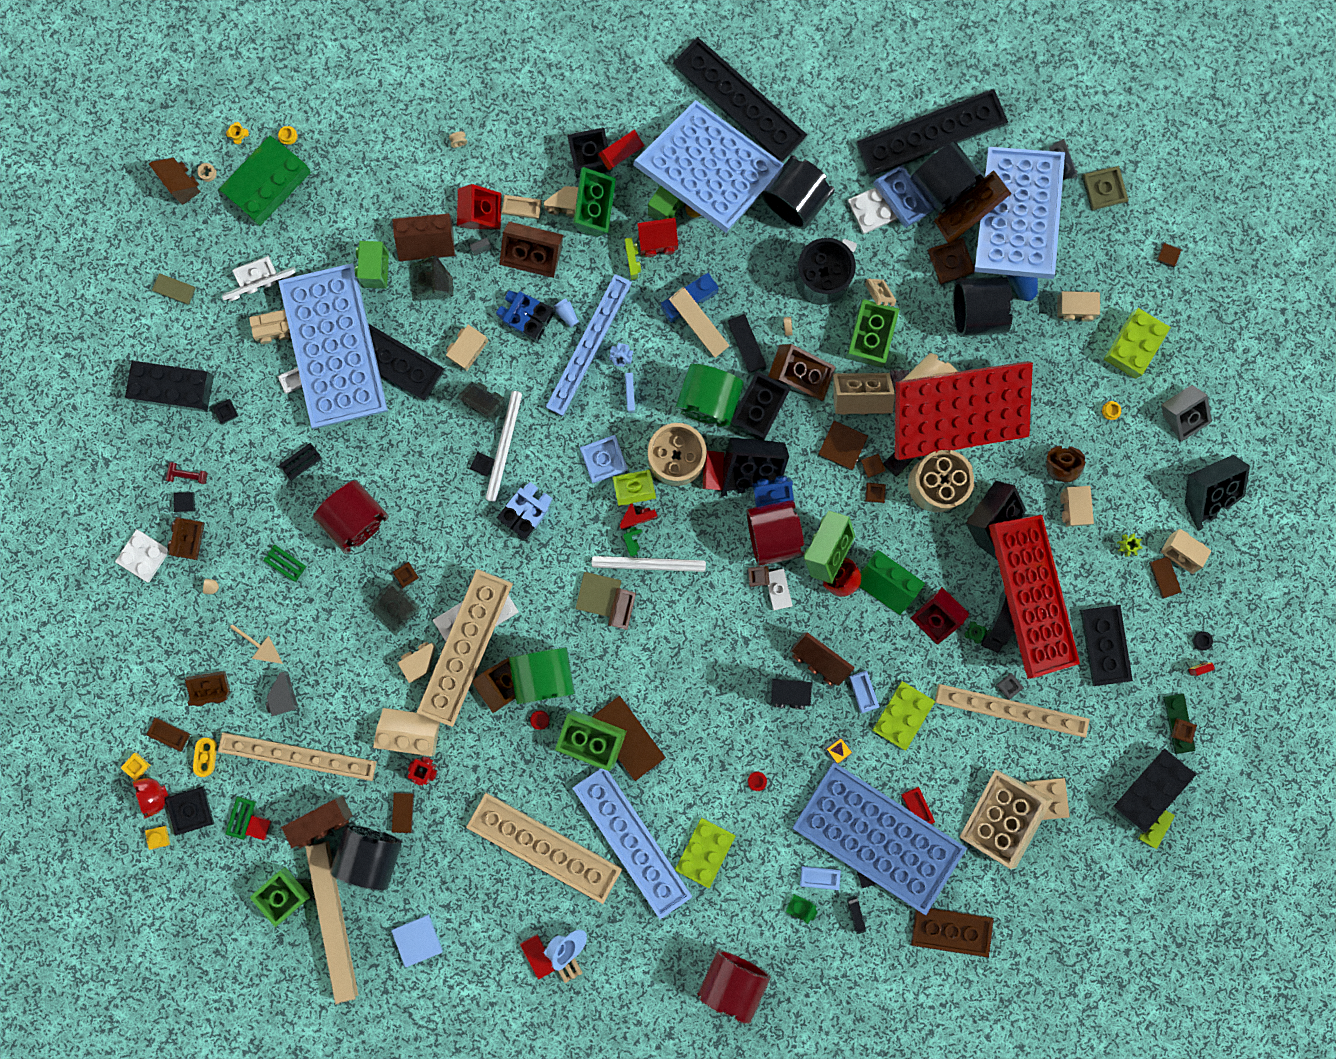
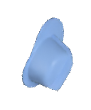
[544,929,587,971]

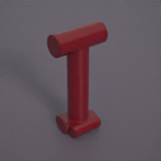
[165,462,208,485]

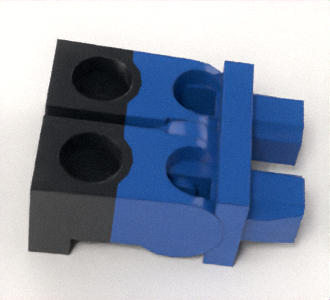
[496,290,555,343]

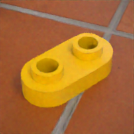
[193,737,217,777]

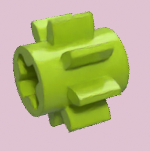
[1117,533,1143,557]

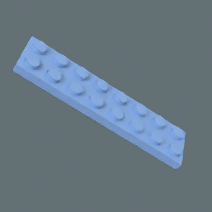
[573,768,692,919]

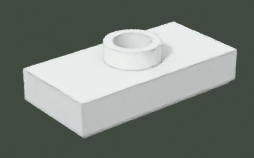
[768,569,792,611]

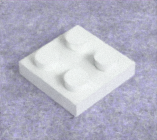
[847,188,897,235]
[115,529,169,582]

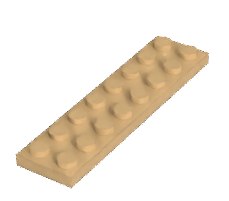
[417,569,513,727]
[466,792,622,904]

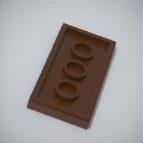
[934,170,1012,244]
[592,696,666,781]
[911,908,994,958]

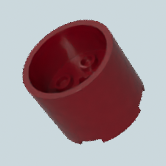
[312,480,389,554]
[746,500,804,566]
[697,950,771,1024]

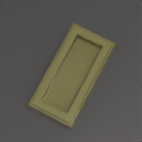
[152,273,196,305]

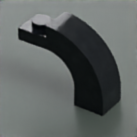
[981,588,1014,653]

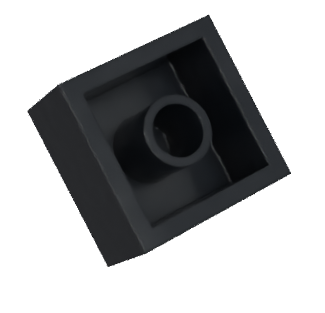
[567,127,613,178]

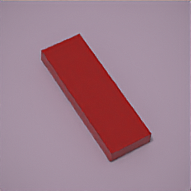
[598,129,645,170]

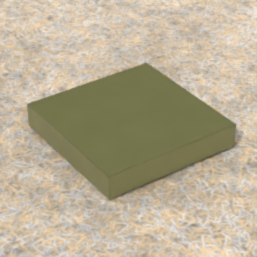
[1082,166,1129,211]
[575,572,622,617]

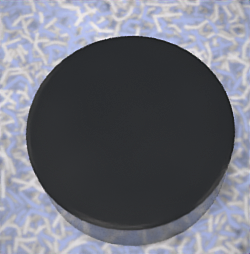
[1192,631,1213,651]

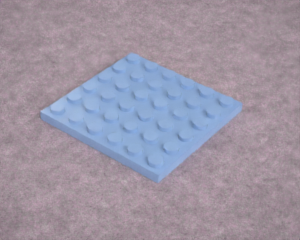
[633,100,784,233]

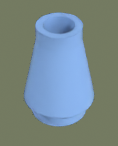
[553,298,579,328]

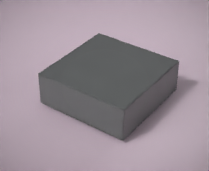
[470,238,492,256]
[996,673,1024,700]

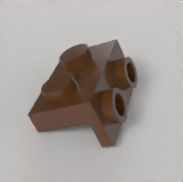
[167,517,205,560]
[185,671,230,707]

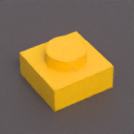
[121,752,151,781]
[145,826,170,850]

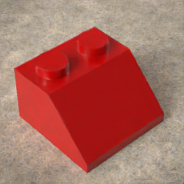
[457,184,501,230]
[637,218,678,258]

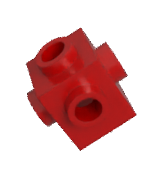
[408,756,438,786]

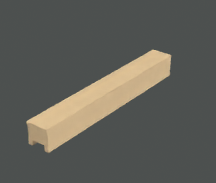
[305,841,358,1005]

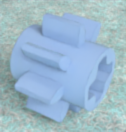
[609,343,633,367]

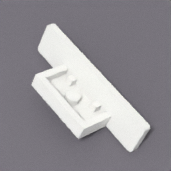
[222,255,296,301]

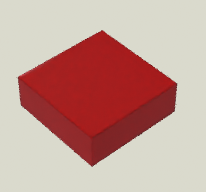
[245,815,272,841]

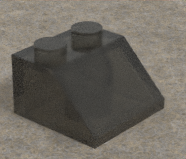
[457,382,506,423]
[369,581,423,636]

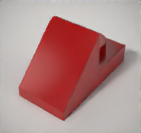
[620,503,657,530]

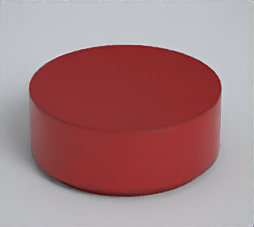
[530,710,550,730]
[747,771,767,791]

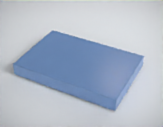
[873,165,934,228]

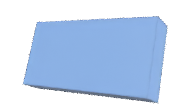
[625,373,635,414]
[848,671,879,714]
[800,866,841,890]

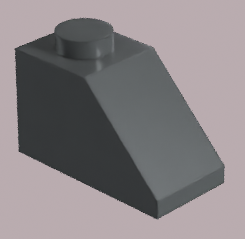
[266,672,299,716]

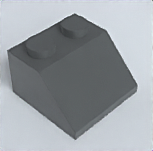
[1161,385,1212,442]

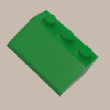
[573,167,616,237]
[859,550,925,615]

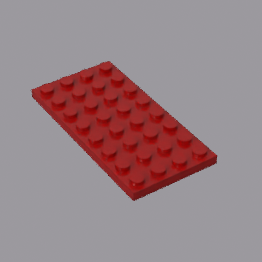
[895,361,1033,460]
[989,515,1080,679]

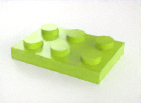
[872,681,935,751]
[675,817,736,889]

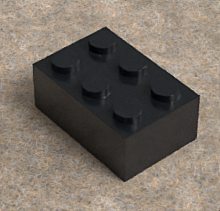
[730,371,791,441]
[766,678,812,710]

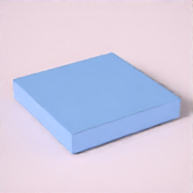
[580,435,628,484]
[391,914,443,968]

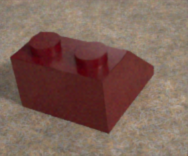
[910,587,970,645]

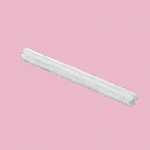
[486,391,522,502]
[592,556,706,572]

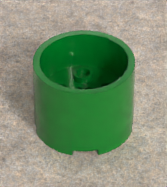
[675,364,744,428]
[509,647,575,704]

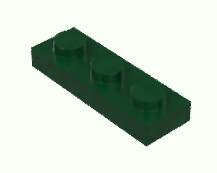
[1163,693,1196,754]

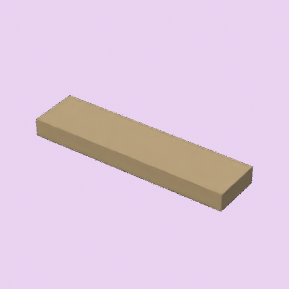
[668,287,729,358]

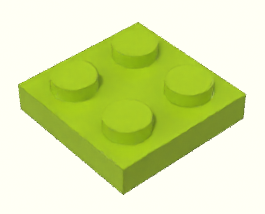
[613,469,656,506]

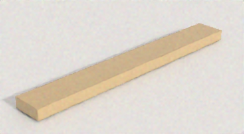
[935,684,1090,738]
[218,732,377,781]

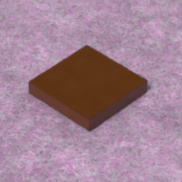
[927,237,976,285]
[818,420,868,471]

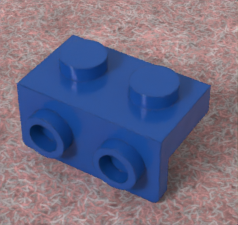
[752,475,794,507]

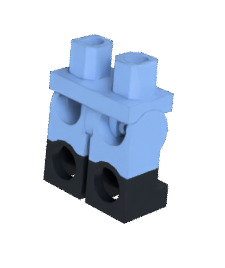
[496,482,553,541]

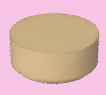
[784,317,793,336]

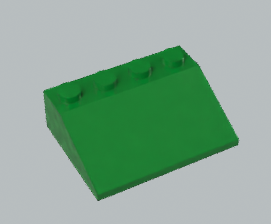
[219,135,311,226]

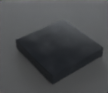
[165,786,215,836]

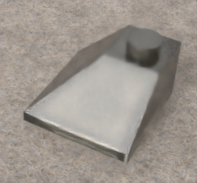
[411,255,454,301]

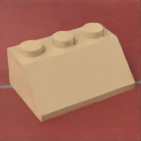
[833,373,895,415]
[373,708,440,756]

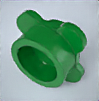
[964,621,987,644]

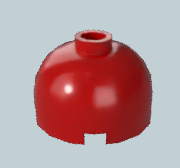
[822,558,861,597]
[133,778,168,819]

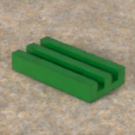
[263,544,307,582]
[225,796,257,840]

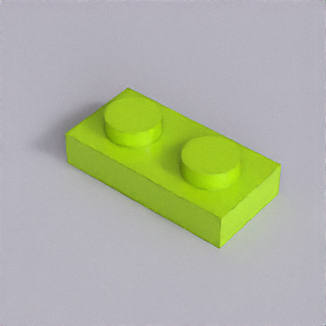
[625,238,641,280]
[1138,810,1175,849]

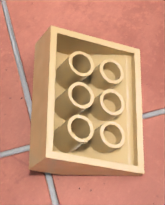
[960,770,1053,869]

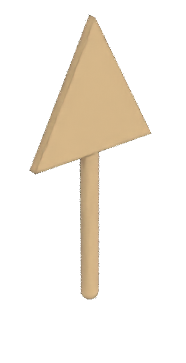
[230,625,283,664]

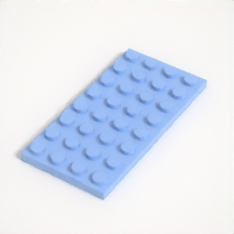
[975,147,1065,279]
[279,263,388,429]

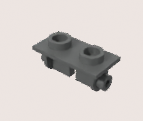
[1049,139,1078,181]

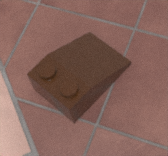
[768,344,836,401]

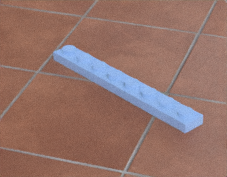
[546,274,632,416]

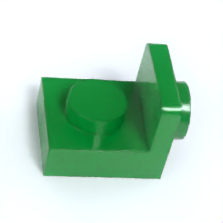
[623,527,642,558]
[786,894,818,924]

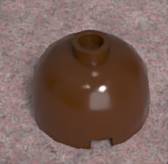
[1046,446,1086,483]

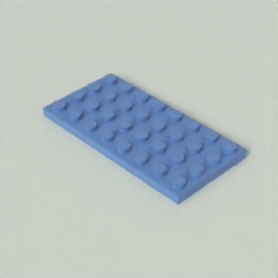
[792,762,967,915]

